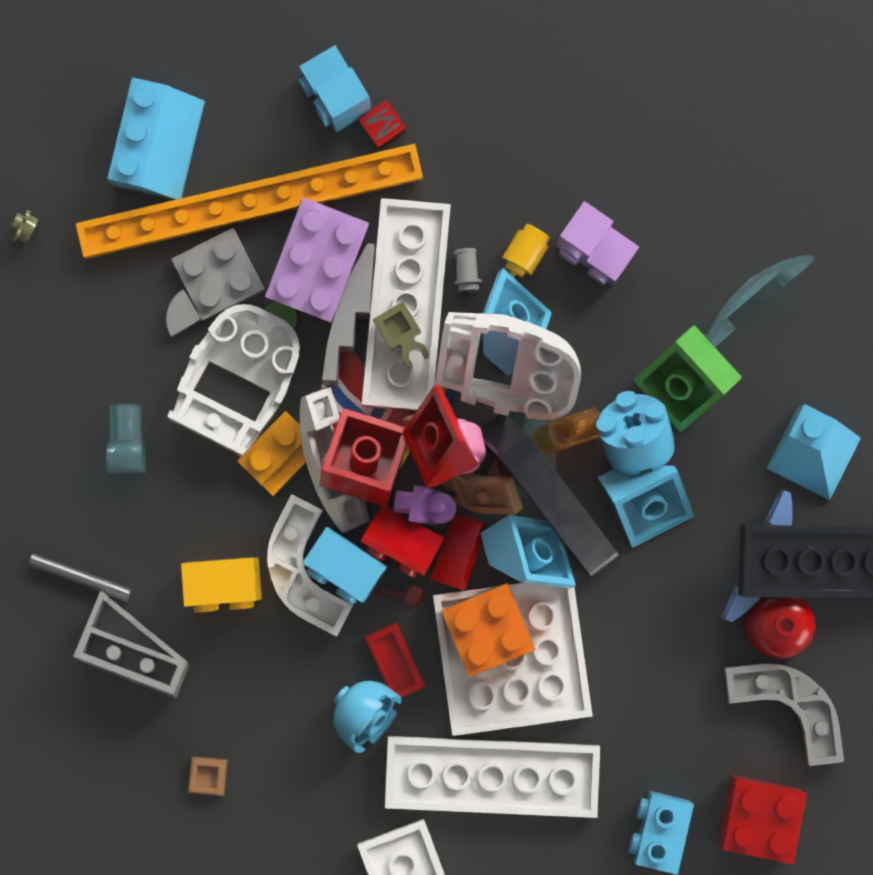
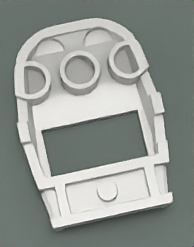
[167,304,300,457]
[435,312,581,420]

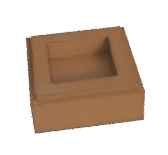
[188,756,228,796]

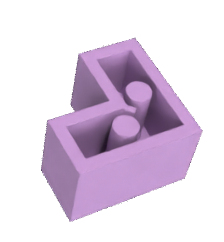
[556,201,639,286]

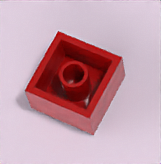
[319,408,408,508]
[717,775,807,864]

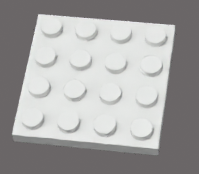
[433,583,593,736]

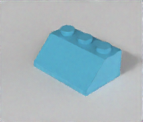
[107,77,205,200]

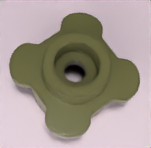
[9,210,38,244]

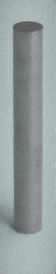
[28,554,132,602]

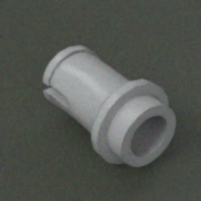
[454,248,482,293]

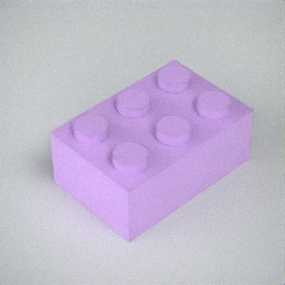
[265,197,369,322]

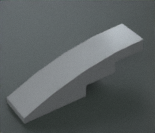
[322,243,375,386]

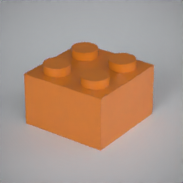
[441,583,536,678]

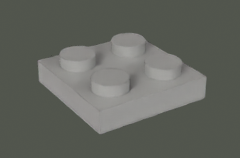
[172,228,266,322]

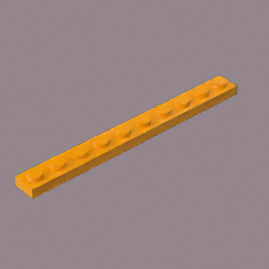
[76,144,423,259]

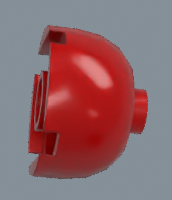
[744,597,816,659]

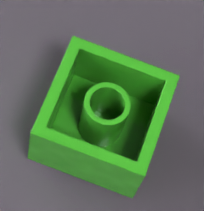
[633,325,742,432]

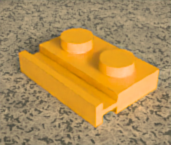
[237,411,306,496]

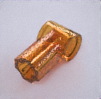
[532,407,601,455]

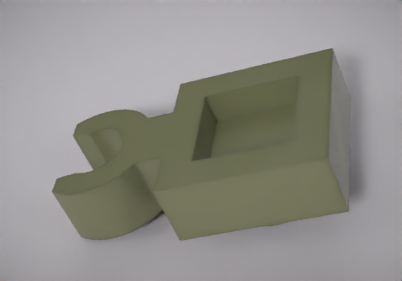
[373,302,429,369]

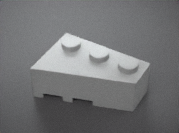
[73,591,189,698]

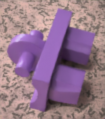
[393,485,456,526]

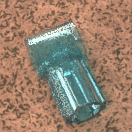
[106,404,146,474]

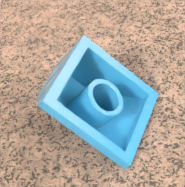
[483,268,552,376]
[767,404,861,500]
[598,465,694,548]
[481,515,576,589]

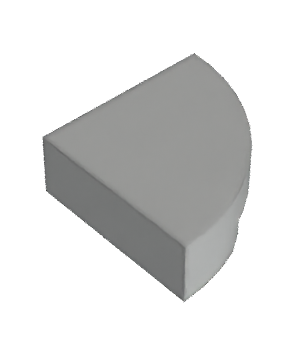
[166,289,202,338]

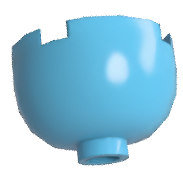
[333,681,401,753]

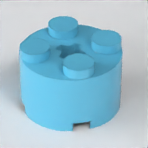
[596,391,675,476]

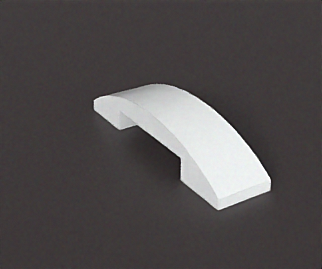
[300,387,370,532]

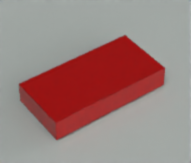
[430,514,488,591]
[365,622,426,698]

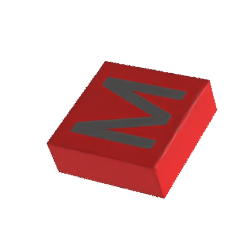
[358,100,407,150]

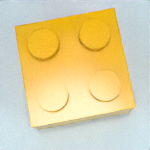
[181,558,262,613]

